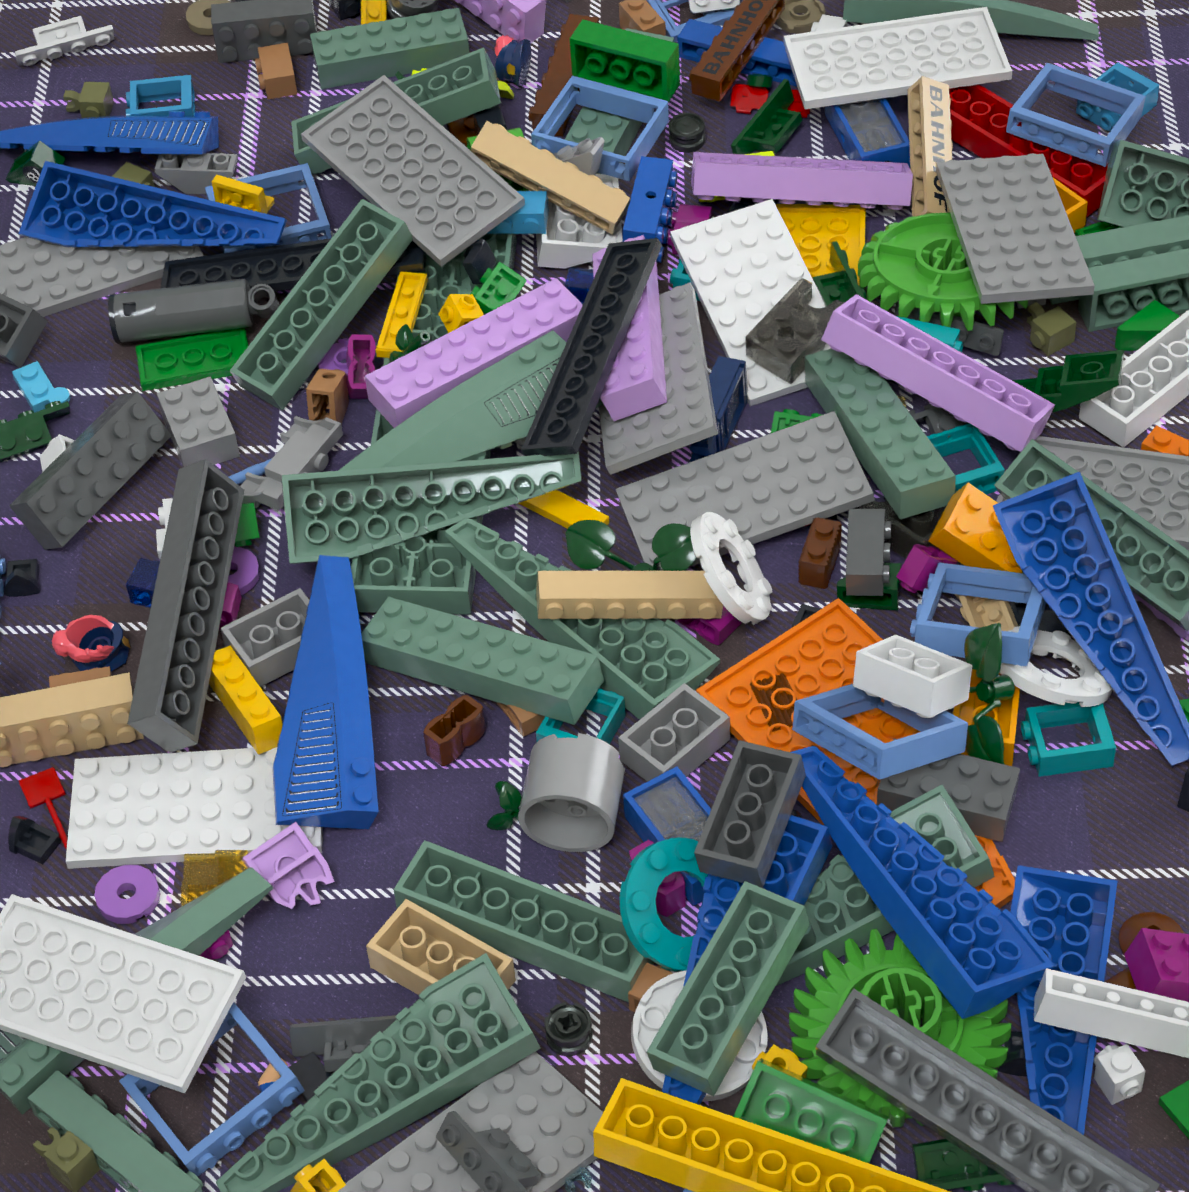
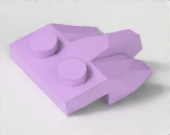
[242,822,334,909]

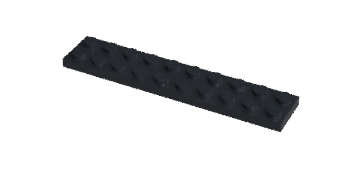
[160,238,427,292]
[521,238,662,456]

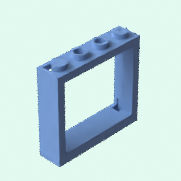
[1006,63,1146,167]
[531,76,669,181]
[205,163,332,253]
[910,562,1047,666]
[792,684,968,780]
[119,1002,305,1177]

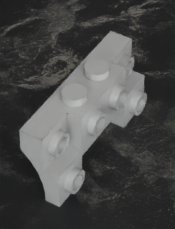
[240,416,343,511]

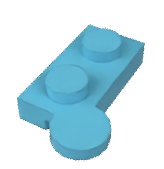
[12,361,70,413]

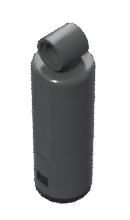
[108,279,280,344]

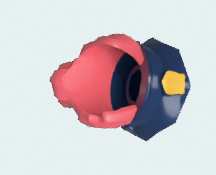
[494,35,531,87]
[52,615,130,672]

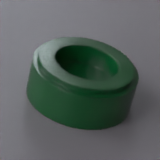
[747,74,773,87]

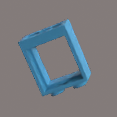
[1076,62,1159,132]
[126,75,195,116]

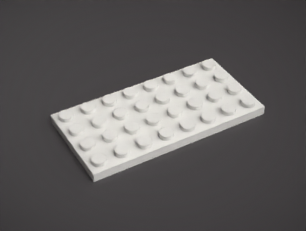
[784,7,1012,109]
[670,199,831,406]
[66,747,323,869]
[0,894,246,1093]

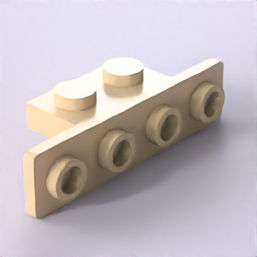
[955,594,1018,631]

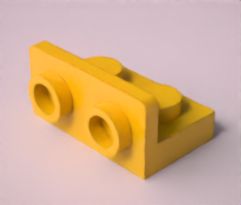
[211,175,275,214]

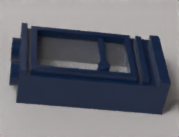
[689,356,748,462]

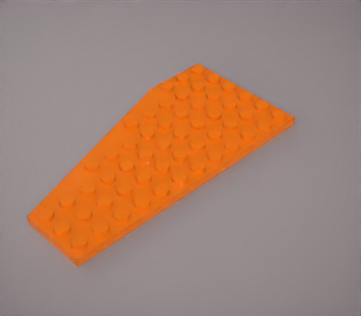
[696,598,1015,909]

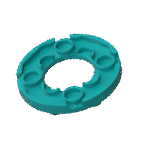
[619,837,708,972]

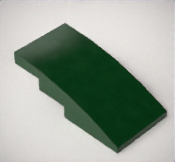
[1012,350,1124,412]

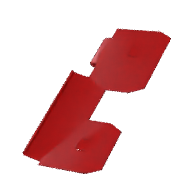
[730,84,810,118]

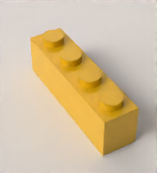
[209,645,283,755]

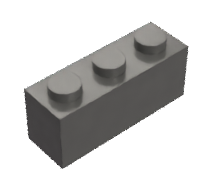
[846,509,891,596]

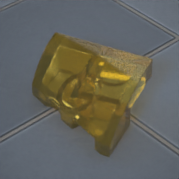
[181,850,249,907]

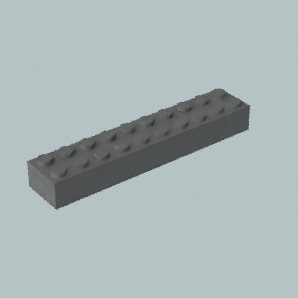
[127,459,244,753]
[816,988,1160,1192]

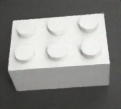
[853,635,972,718]

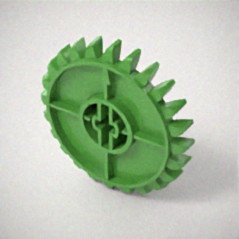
[858,212,1028,331]
[789,928,1011,1128]

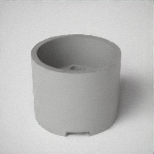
[518,733,625,852]

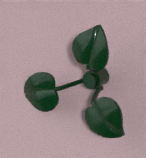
[566,520,697,571]
[964,623,1015,765]

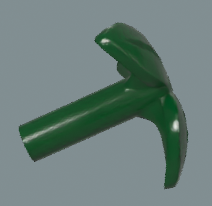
[389,324,430,362]
[486,781,522,830]

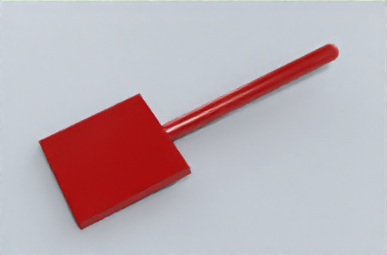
[18,767,68,849]

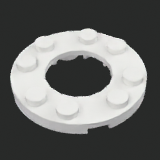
[690,512,772,625]
[999,626,1113,707]
[631,970,768,1101]

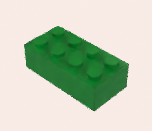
[570,19,680,103]
[733,1058,889,1163]

